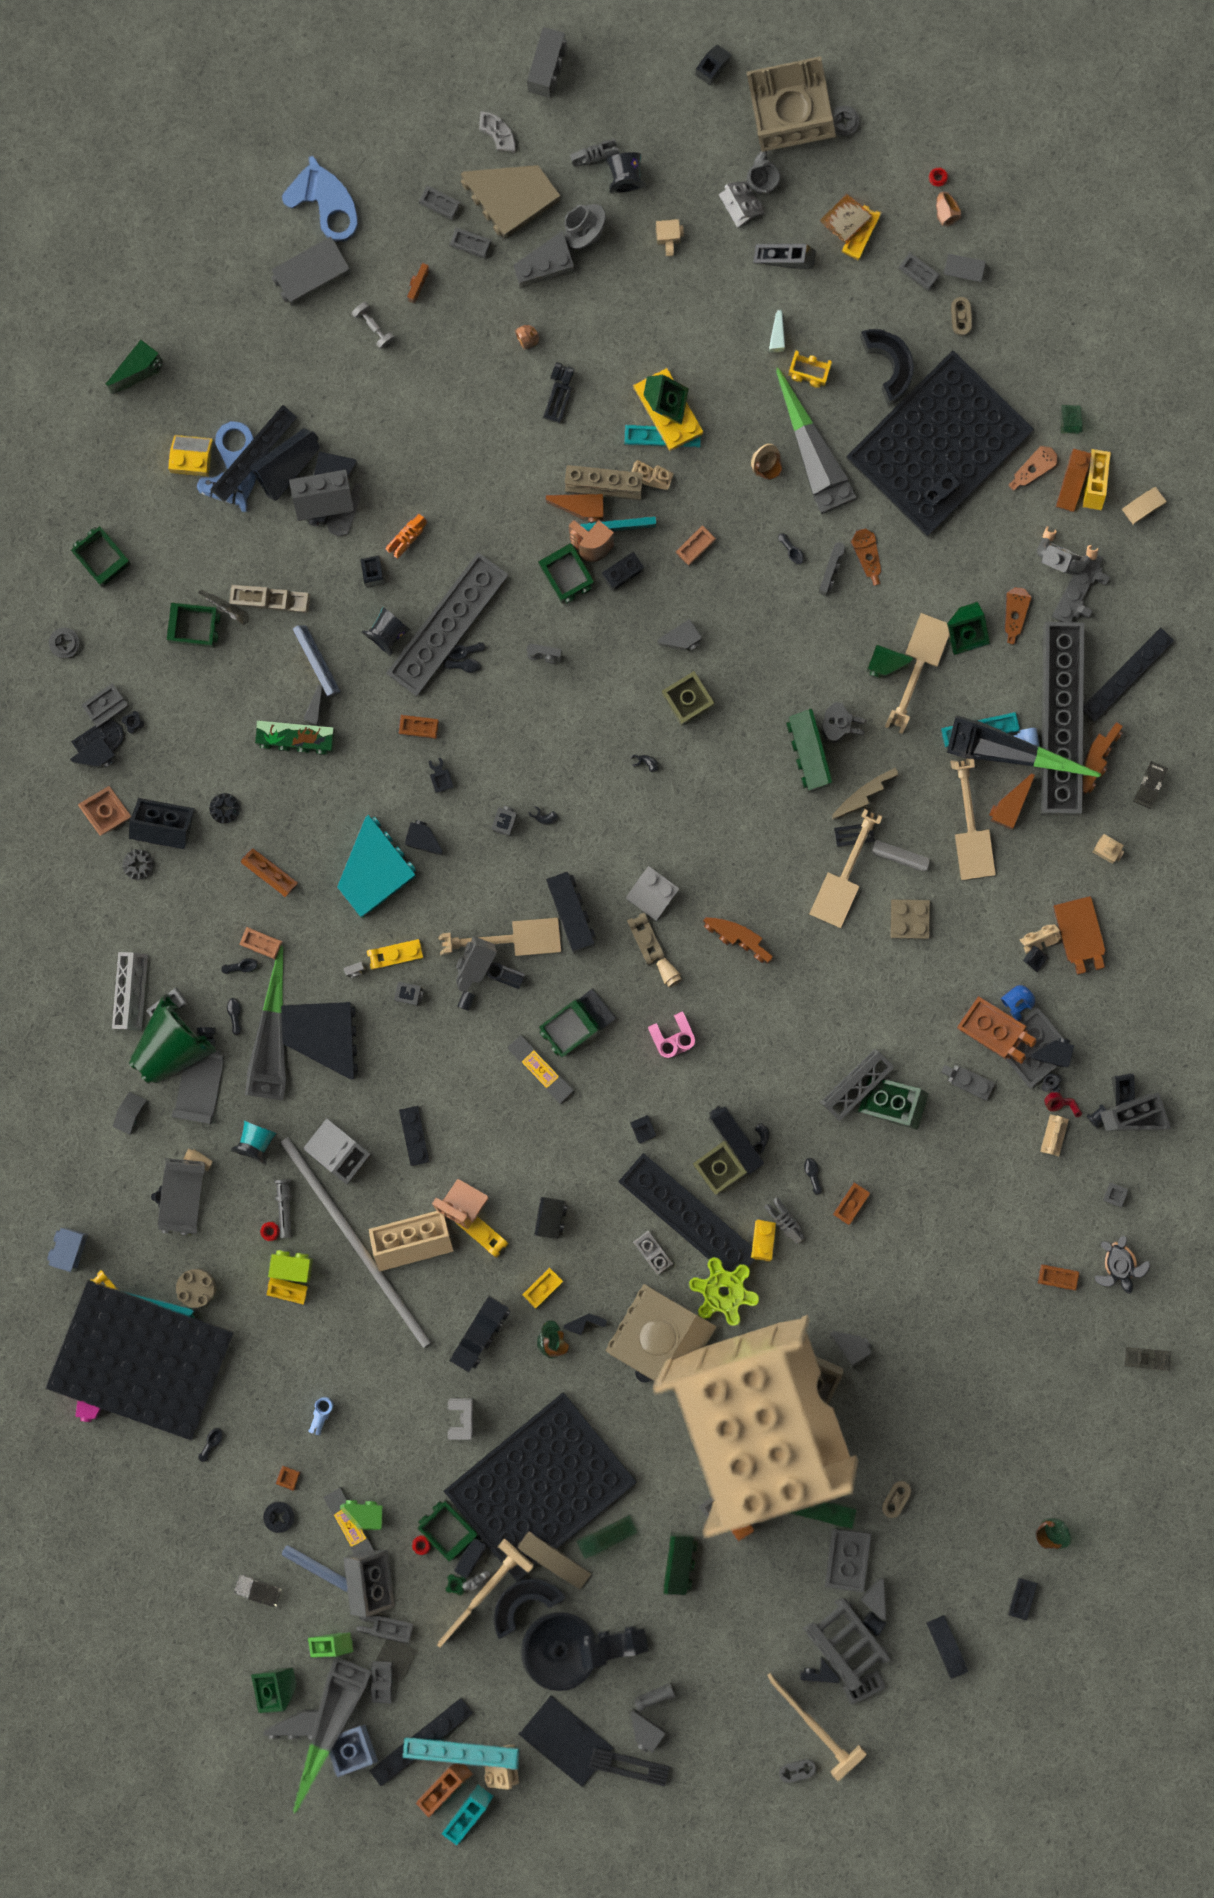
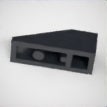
[753,244,816,269]
[926,1615,969,1679]

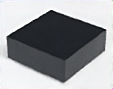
[1023,946,1048,972]

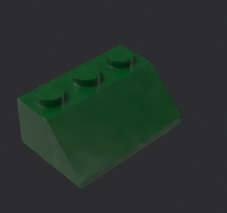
[663,1532,697,1595]

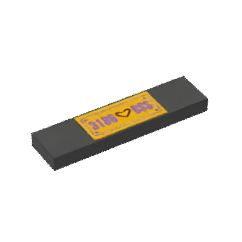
[507,1035,574,1104]
[323,1487,375,1554]

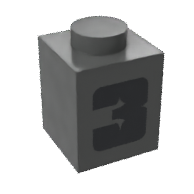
[492,806,517,837]
[394,982,424,1006]

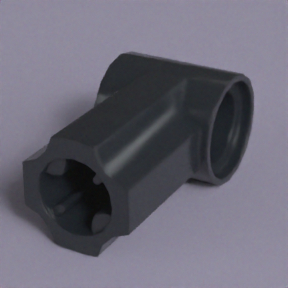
[486,962,525,990]

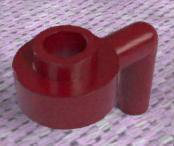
[1044,1092,1082,1118]

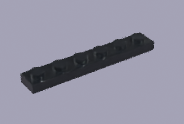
[210,405,297,502]
[1083,627,1174,722]
[369,1697,473,1786]

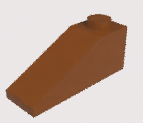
[1056,448,1092,512]
[546,494,603,523]
[989,774,1035,830]
[416,1763,473,1818]

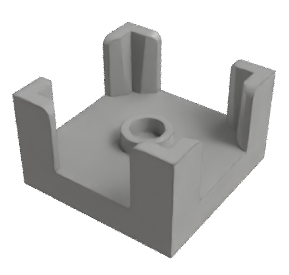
[448,1398,473,1440]

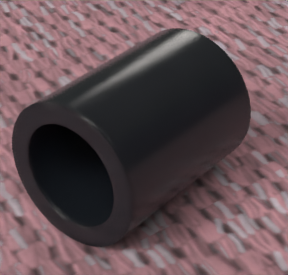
[457,991,476,1011]

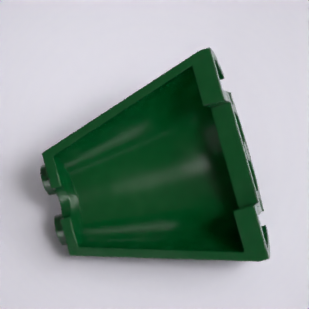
[129,994,217,1084]

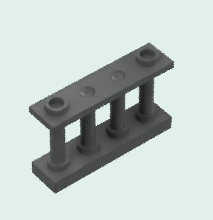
[803,1598,890,1691]

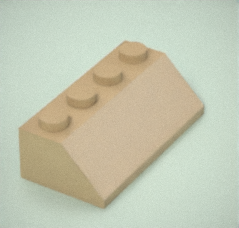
[369,1211,453,1271]

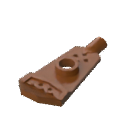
[851,528,881,586]
[1005,587,1031,644]

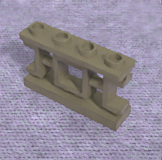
[565,465,643,500]

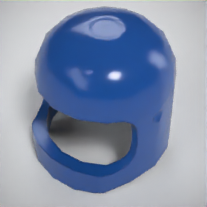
[1001,985,1035,1021]

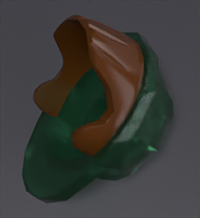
[536,1320,569,1359]
[1036,1518,1072,1549]

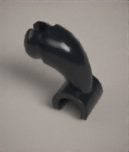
[630,755,659,772]
[528,806,559,825]
[753,1123,770,1154]

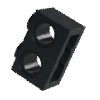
[602,551,644,592]

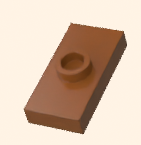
[407,263,430,303]
[398,715,439,739]
[1038,1264,1080,1291]

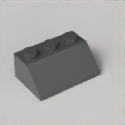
[289,470,354,521]
[344,1550,395,1617]

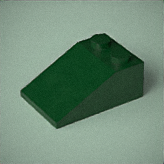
[105,339,163,394]
[858,1075,929,1130]

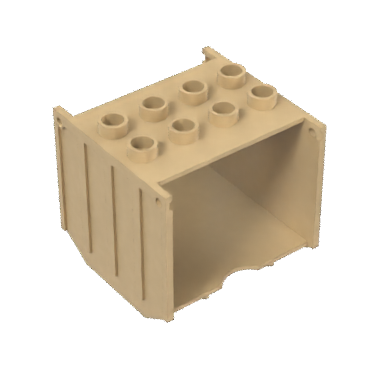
[654,1315,858,1537]

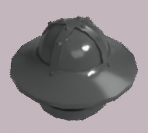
[564,204,606,249]

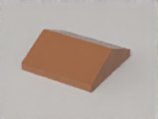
[78,786,131,836]

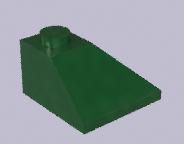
[643,374,689,425]
[947,602,990,655]
[867,645,913,679]
[251,1667,297,1713]

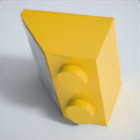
[168,435,212,477]

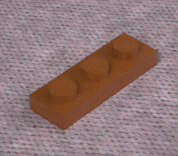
[241,848,298,897]

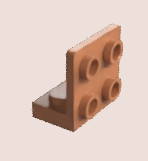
[432,1179,489,1229]

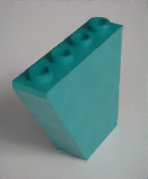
[337,815,416,918]

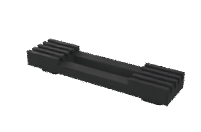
[589,1748,670,1787]

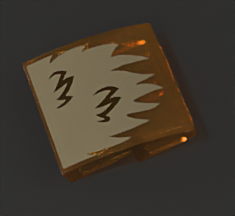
[820,194,873,244]

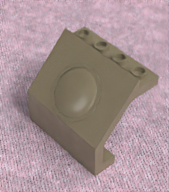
[747,56,836,152]
[605,1284,717,1392]

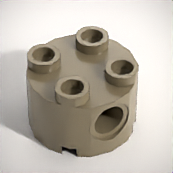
[176,1269,216,1308]

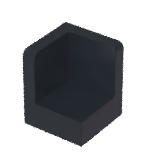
[630,1115,657,1143]

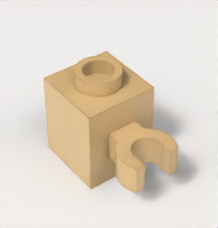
[656,219,684,256]
[1093,834,1124,863]

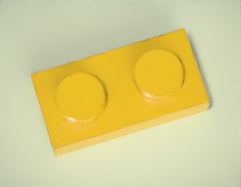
[751,1219,776,1262]
[522,1268,563,1309]
[267,1278,308,1305]

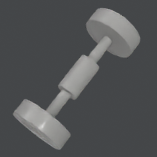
[352,302,395,349]

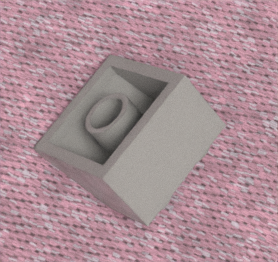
[626,866,679,921]

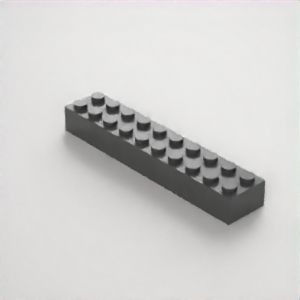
[1041,622,1084,816]

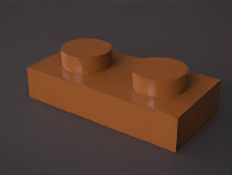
[833,1183,870,1225]

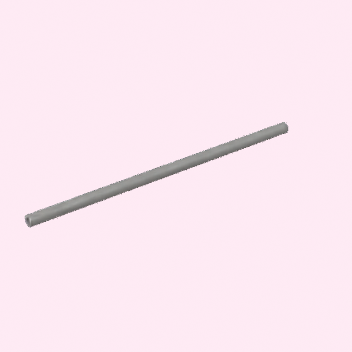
[280,1137,431,1348]

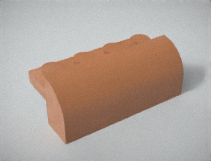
[569,520,614,561]

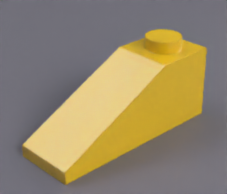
[1083,449,1111,510]

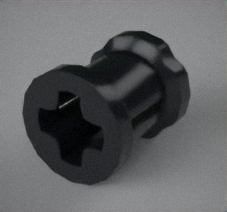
[1086,1104,1107,1129]
[862,1611,887,1636]

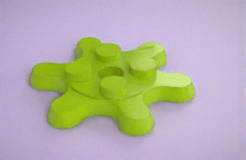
[689,1257,759,1326]

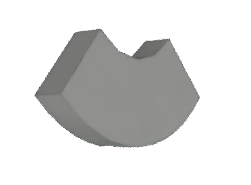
[479,111,516,152]

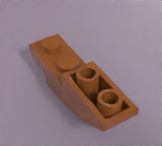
[1082,722,1123,795]
[703,917,773,963]

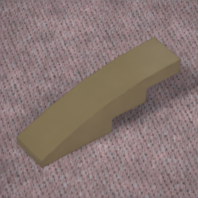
[229,585,311,613]
[831,768,899,820]
[518,1531,591,1589]

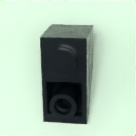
[695,44,732,86]

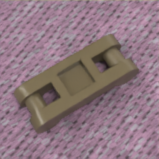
[627,913,665,965]

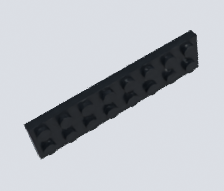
[618,1153,755,1272]

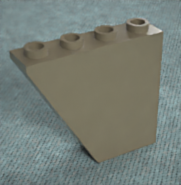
[460,165,560,239]

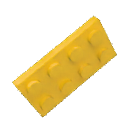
[634,368,703,451]

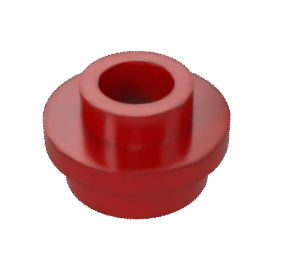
[929,168,948,187]
[260,1222,280,1241]
[412,1535,431,1555]

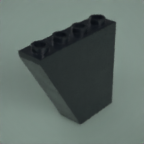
[281,1002,358,1080]
[708,1105,765,1175]

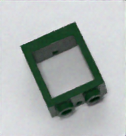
[71,526,131,588]
[166,603,221,648]
[417,1500,478,1562]

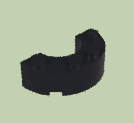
[860,329,914,406]
[449,1295,511,1373]
[494,1577,566,1639]
[578,1625,649,1669]

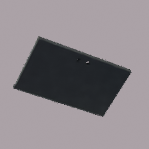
[518,1695,613,1787]

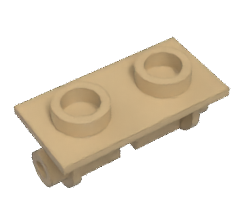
[1020,924,1062,954]
[1040,1114,1069,1157]

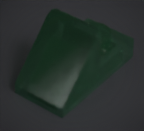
[1060,405,1083,434]

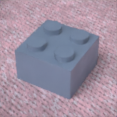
[47,1228,88,1272]
[329,1725,378,1777]

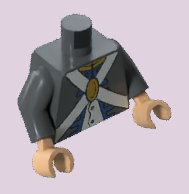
[1037,527,1098,575]

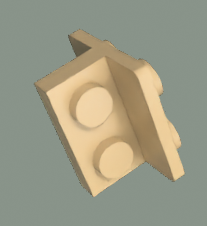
[484,1744,519,1789]

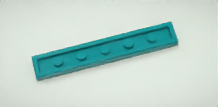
[403,1737,520,1769]

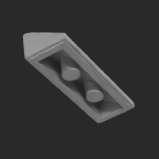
[871,840,930,872]

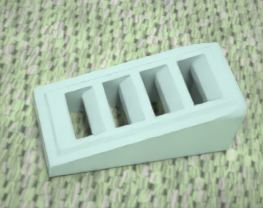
[769,310,785,353]

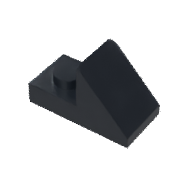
[799,1656,839,1683]

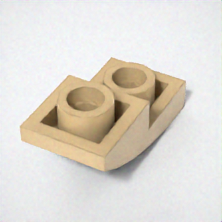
[631,460,673,490]
[1122,487,1166,524]

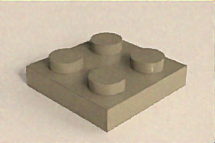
[890,899,930,939]

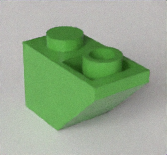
[340,1500,382,1530]

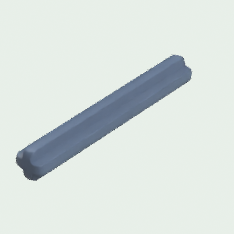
[282,1545,348,1592]

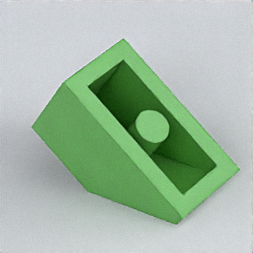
[308,1632,353,1657]

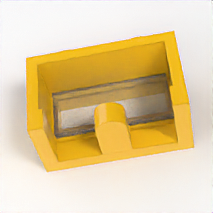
[788,350,832,388]

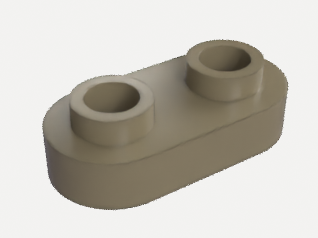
[951,297,972,336]
[882,1481,911,1518]

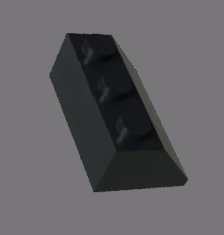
[129,798,194,849]

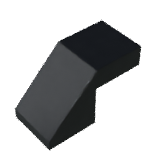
[563,1313,607,1335]

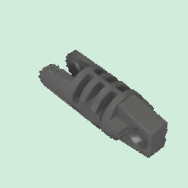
[570,139,620,167]
[764,1197,805,1244]

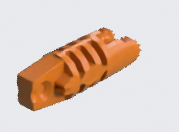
[385,514,427,559]

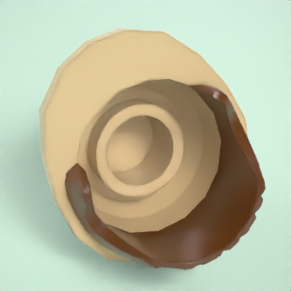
[751,444,782,480]

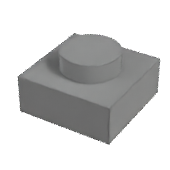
[343,962,365,978]

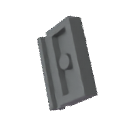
[81,683,129,728]

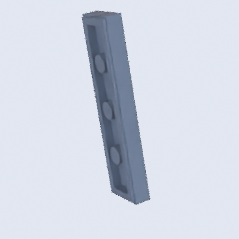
[293,625,340,696]

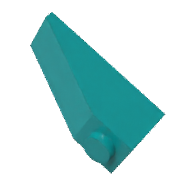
[441,1785,493,1846]

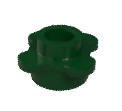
[445,1574,466,1595]

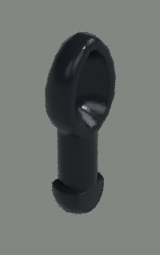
[778,533,804,564]
[449,642,485,660]
[444,659,481,673]
[221,958,258,974]
[227,998,241,1035]
[804,1158,822,1195]
[198,1428,223,1462]

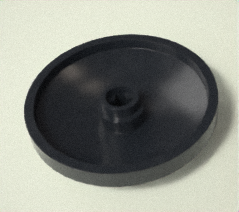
[521,1612,594,1691]

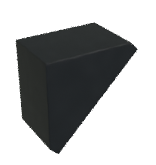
[360,555,385,588]
[1111,1073,1135,1106]

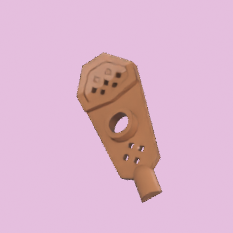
[1009,446,1057,490]

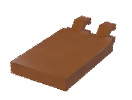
[1053,896,1106,975]
[957,996,1037,1064]

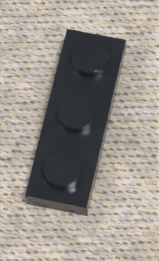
[399,1106,430,1166]

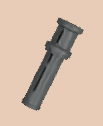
[274,1179,292,1238]

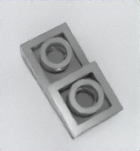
[633,1231,673,1275]

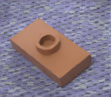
[675,525,716,566]
[239,927,282,959]

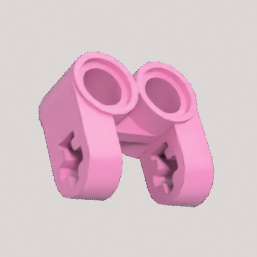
[648,1011,695,1058]

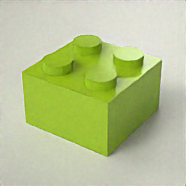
[268,1250,313,1283]

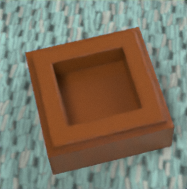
[276,1466,301,1491]

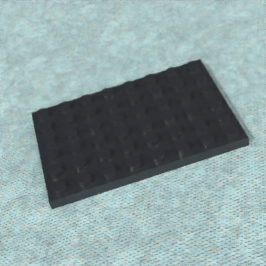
[846,350,1034,537]
[45,1279,233,1440]
[443,1392,637,1581]

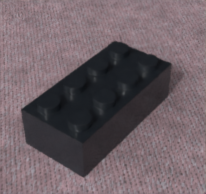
[546,871,597,954]

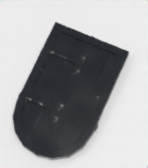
[71,720,123,767]

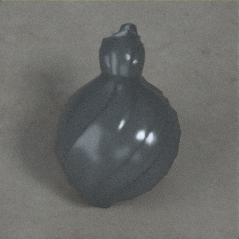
[747,151,780,195]

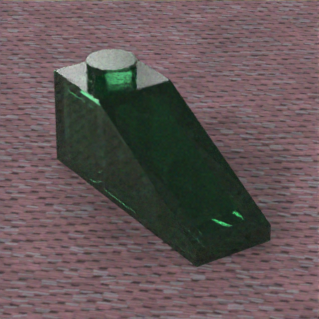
[576,1515,638,1559]

